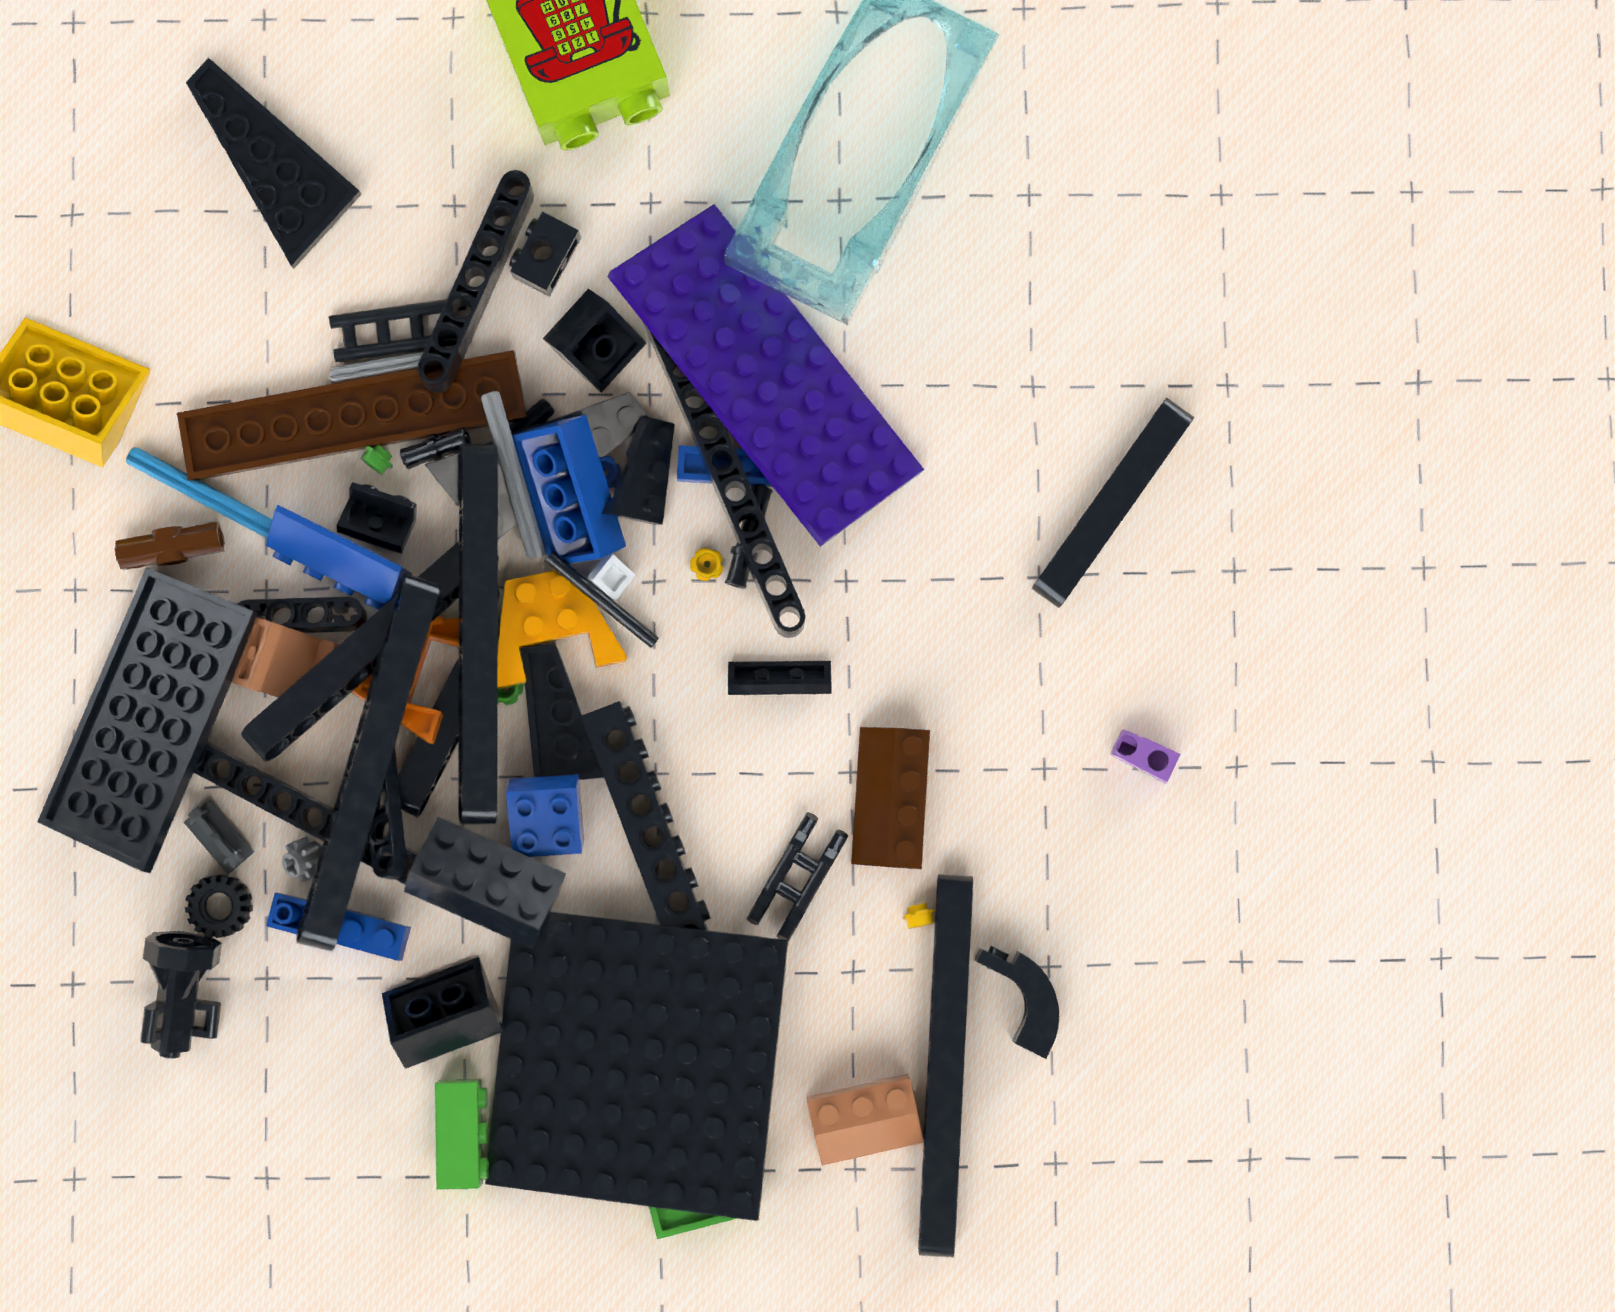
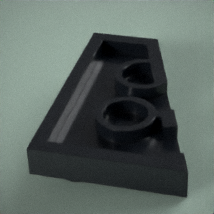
[602,417,675,525]

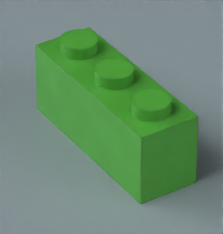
[435,1079,489,1190]

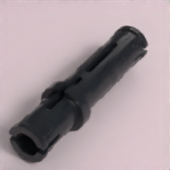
[725,484,773,589]

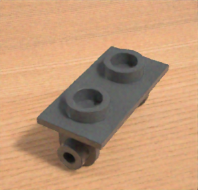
[183,800,255,875]

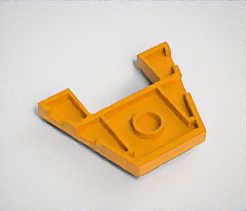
[498,571,627,689]

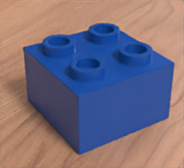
[506,774,584,857]

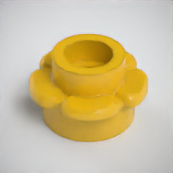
[690,547,723,581]
[902,903,936,929]

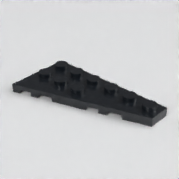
[186,58,362,269]

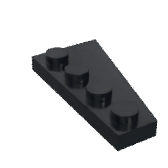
[521,644,604,780]

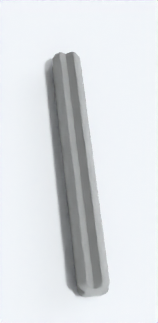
[481,391,545,559]

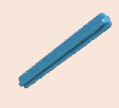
[126,447,272,538]

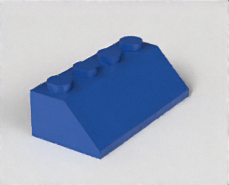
[512,415,626,564]
[266,505,413,610]

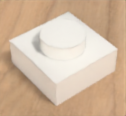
[587,554,636,601]

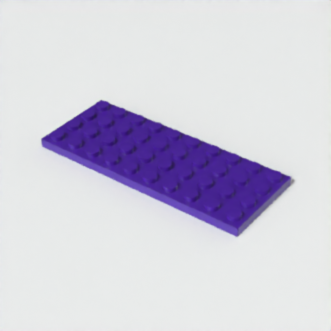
[607,204,924,547]

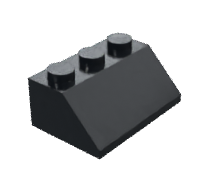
[381,957,503,1069]

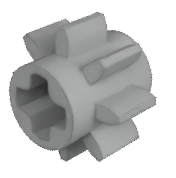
[282,836,322,882]

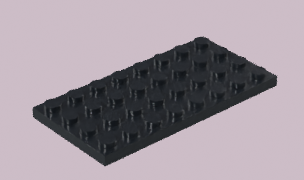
[37,567,261,874]

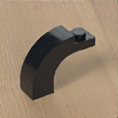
[974,946,1059,1059]

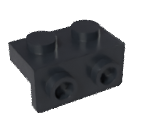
[336,482,417,554]

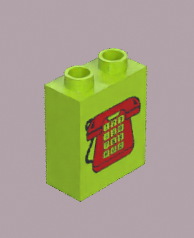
[486,0,670,150]

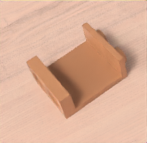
[232,617,339,697]

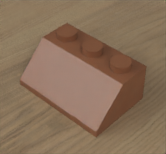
[807,1074,924,1166]

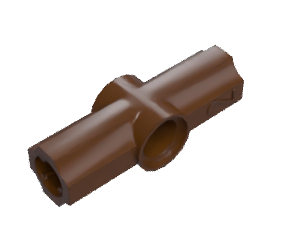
[114,522,225,570]

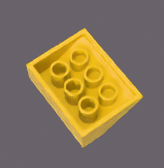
[0,317,150,467]

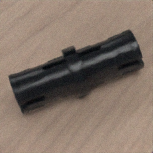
[400,427,472,470]

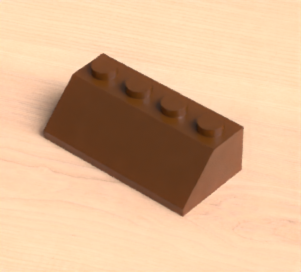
[851,727,930,869]

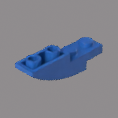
[266,892,411,961]

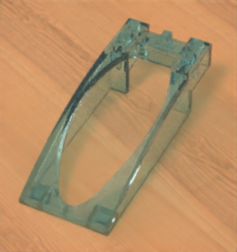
[724,0,999,325]

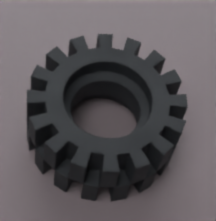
[185,875,253,938]

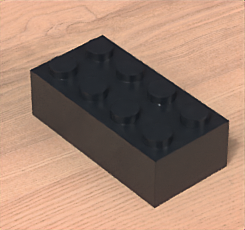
[404,817,566,949]

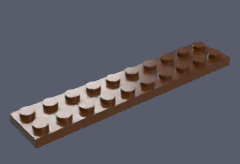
[177,350,526,480]

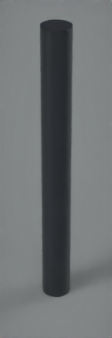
[544,551,659,648]

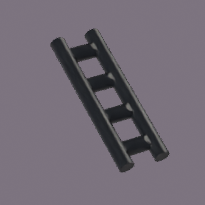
[329,299,467,362]

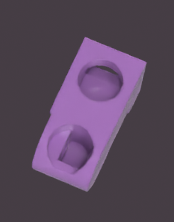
[1110,729,1181,784]

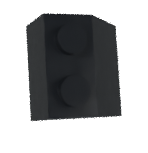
[543,288,646,393]

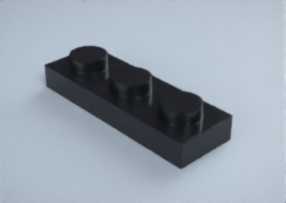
[728,661,832,695]

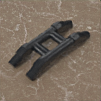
[746,812,848,940]

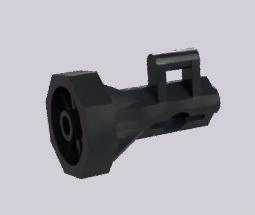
[140,931,222,1059]

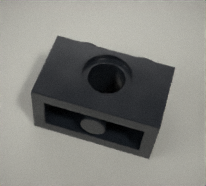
[509,211,581,297]

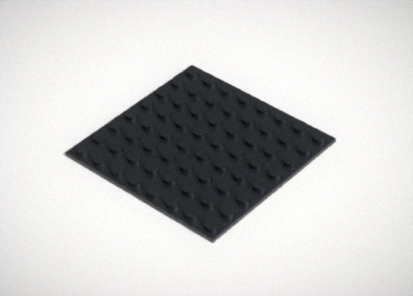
[485,911,789,1221]

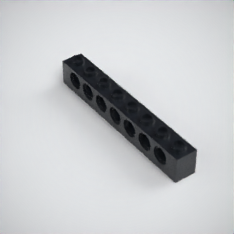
[581,701,711,930]

